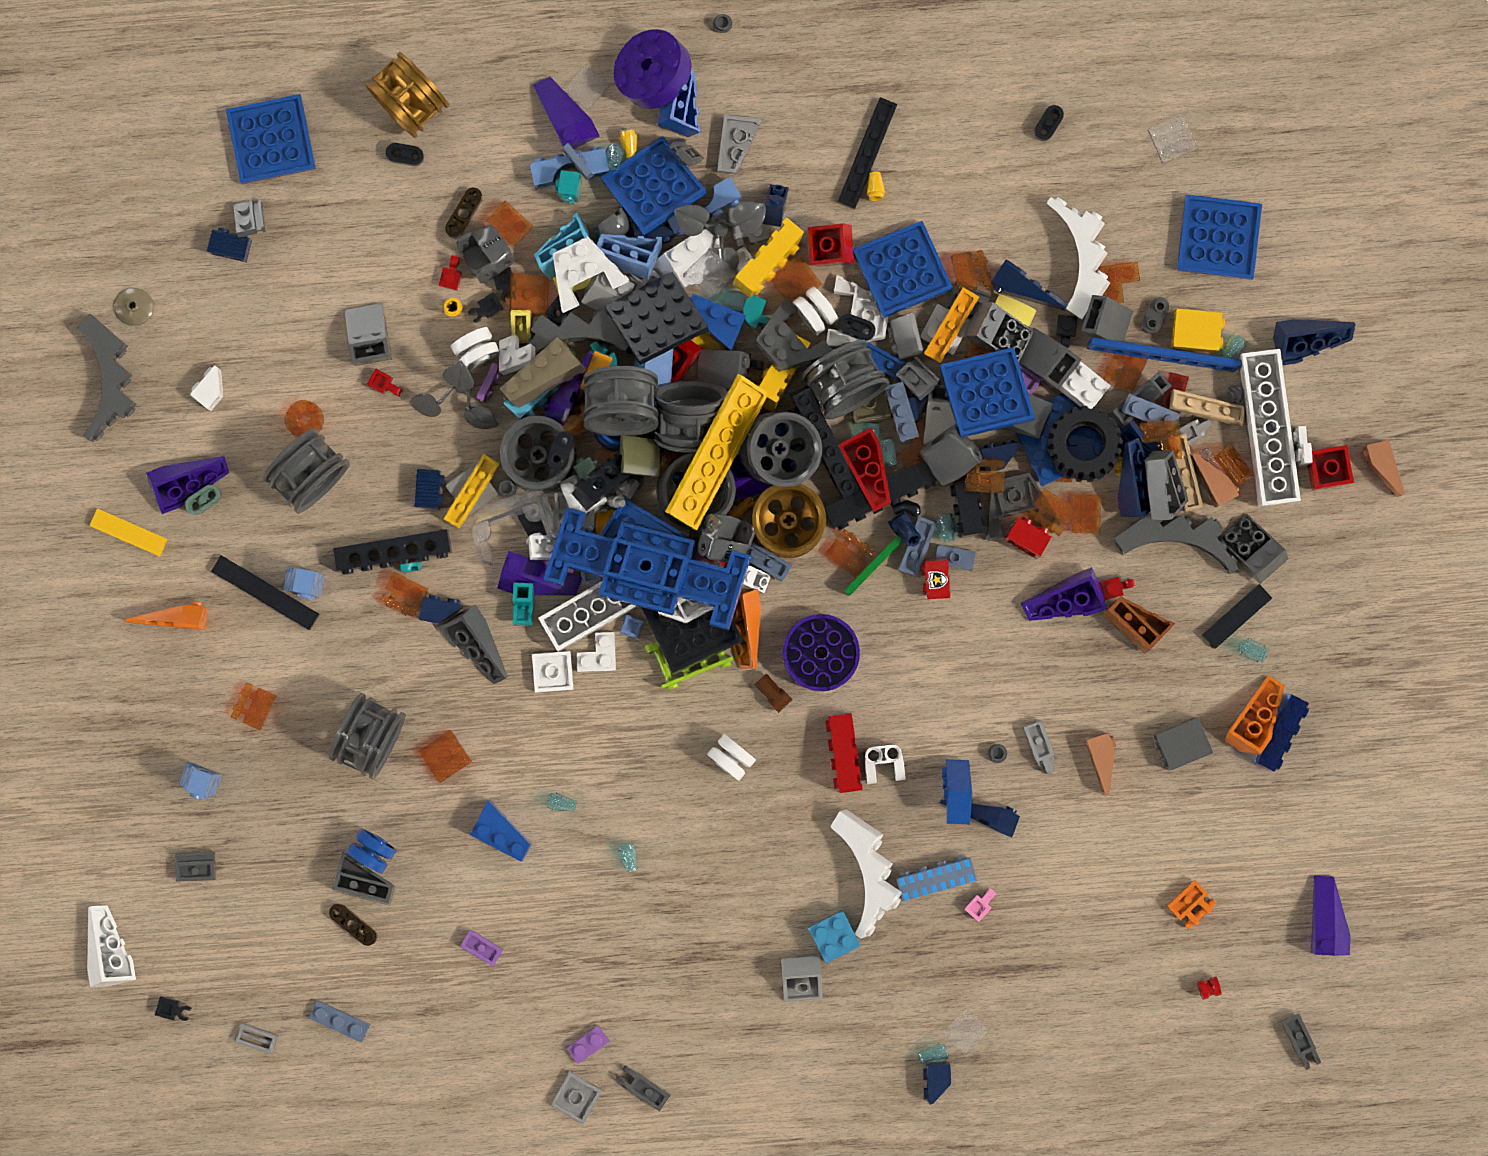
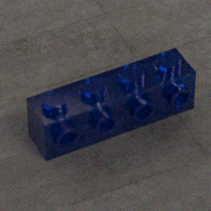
[1253,694,1309,772]

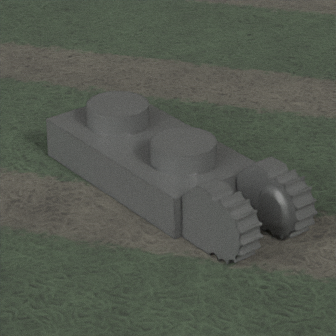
[1281,1013,1321,1070]
[616,1065,671,1112]

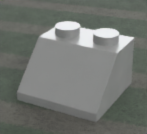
[580,272,635,315]
[887,313,923,360]
[781,956,823,1002]

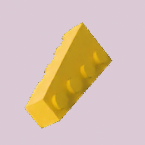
[733,217,804,298]
[757,335,810,412]

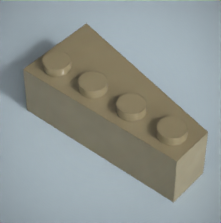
[500,337,588,408]

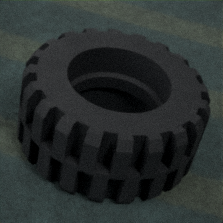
[1047,406,1122,482]

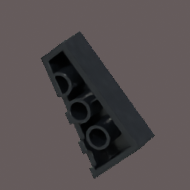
[950,466,988,538]

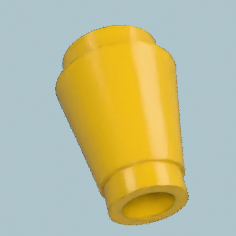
[619,130,637,158]
[867,172,885,202]
[443,298,462,317]

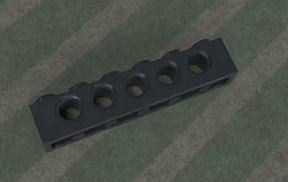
[789,386,860,499]
[571,430,666,511]
[333,529,452,575]

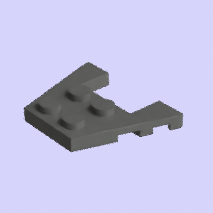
[754,297,833,372]
[986,473,1060,542]

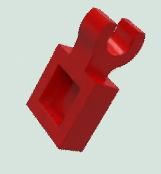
[438,255,462,291]
[366,368,403,397]
[1100,577,1136,600]

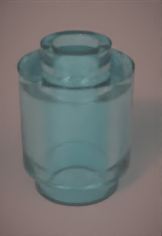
[936,514,958,542]
[1238,638,1269,663]

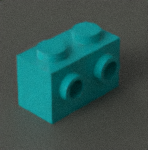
[555,170,582,205]

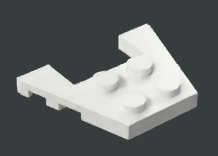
[553,237,630,313]
[826,275,888,347]

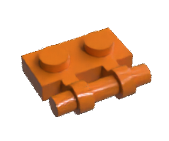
[1166,880,1217,930]

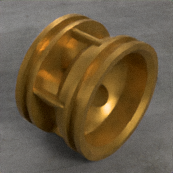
[364,51,450,138]
[752,484,826,558]

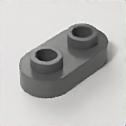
[1141,297,1169,335]

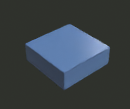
[620,615,644,639]

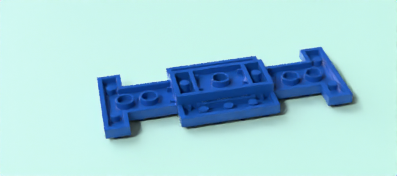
[544,507,751,630]

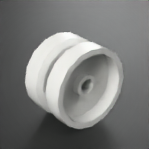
[792,286,838,336]
[450,327,500,370]
[707,734,756,781]

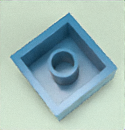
[808,910,860,963]

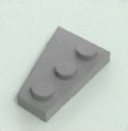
[717,115,762,174]

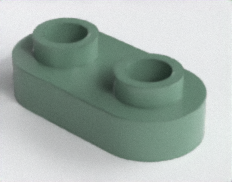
[185,485,221,515]

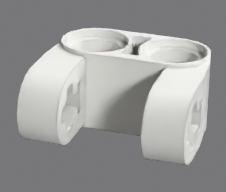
[864,745,906,784]

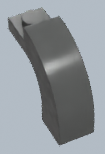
[1109,372,1172,429]

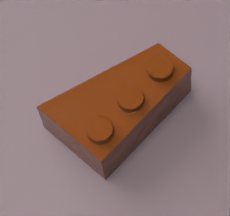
[1103,597,1175,654]

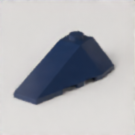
[990,259,1068,311]
[1273,319,1356,366]
[1118,438,1151,517]
[939,799,1020,838]

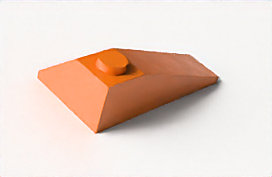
[732,589,761,669]
[125,602,208,630]
[1224,675,1285,755]

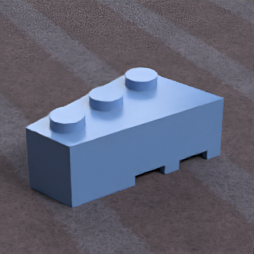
[597,234,662,280]
[283,568,325,600]
[179,761,223,800]

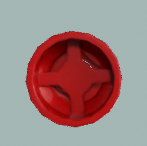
[1197,976,1222,1000]

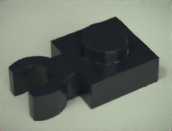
[494,267,516,303]
[468,292,504,323]
[155,996,192,1021]

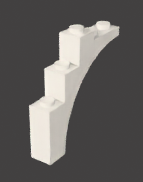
[1047,197,1110,320]
[831,809,902,939]

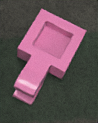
[964,888,996,922]

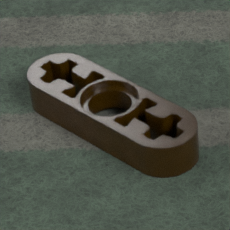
[445,187,483,239]
[329,904,378,946]

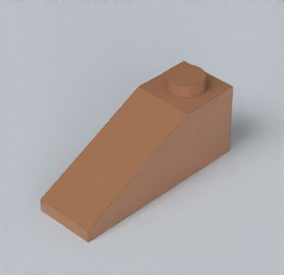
[1362,439,1405,497]
[1191,453,1239,507]
[1085,733,1116,795]

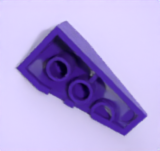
[146,456,229,514]

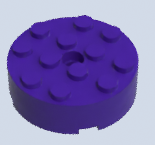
[614,29,692,109]
[783,614,860,692]

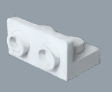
[526,533,558,560]

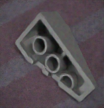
[439,605,508,684]

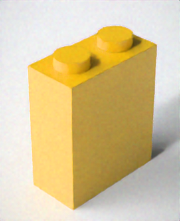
[1171,308,1225,353]

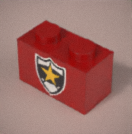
[921,557,951,600]

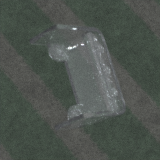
[472,489,558,565]

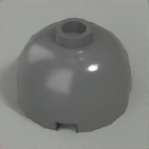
[592,207,631,238]

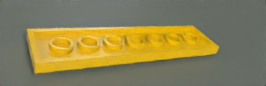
[665,374,769,530]

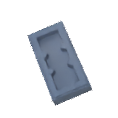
[563,143,593,181]
[935,545,976,571]

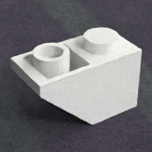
[190,365,223,411]
[743,566,771,593]

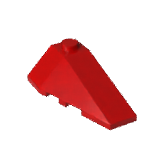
[838,428,891,512]

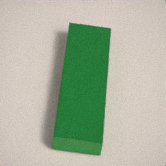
[844,536,903,596]

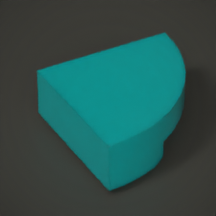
[400,562,422,573]

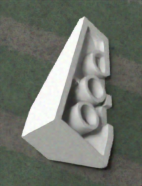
[87,906,136,988]

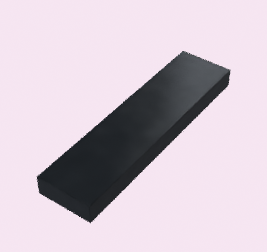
[1202,584,1272,649]

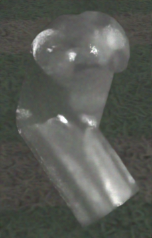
[1200,447,1224,469]

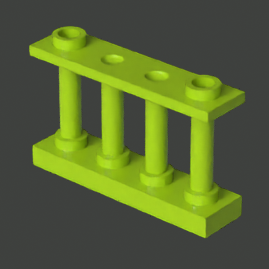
[645,641,734,691]

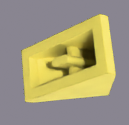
[511,310,532,343]

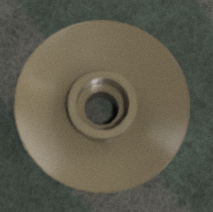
[115,288,153,326]

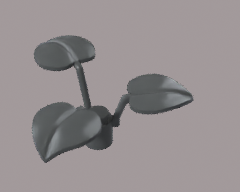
[674,201,766,280]
[410,360,498,429]

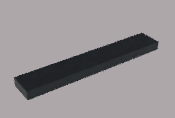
[837,97,897,210]
[211,555,320,630]

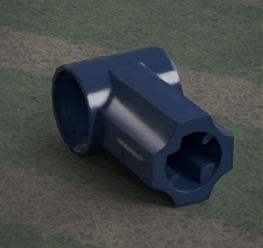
[888,511,921,547]

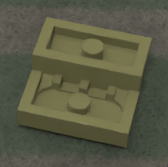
[619,435,660,478]

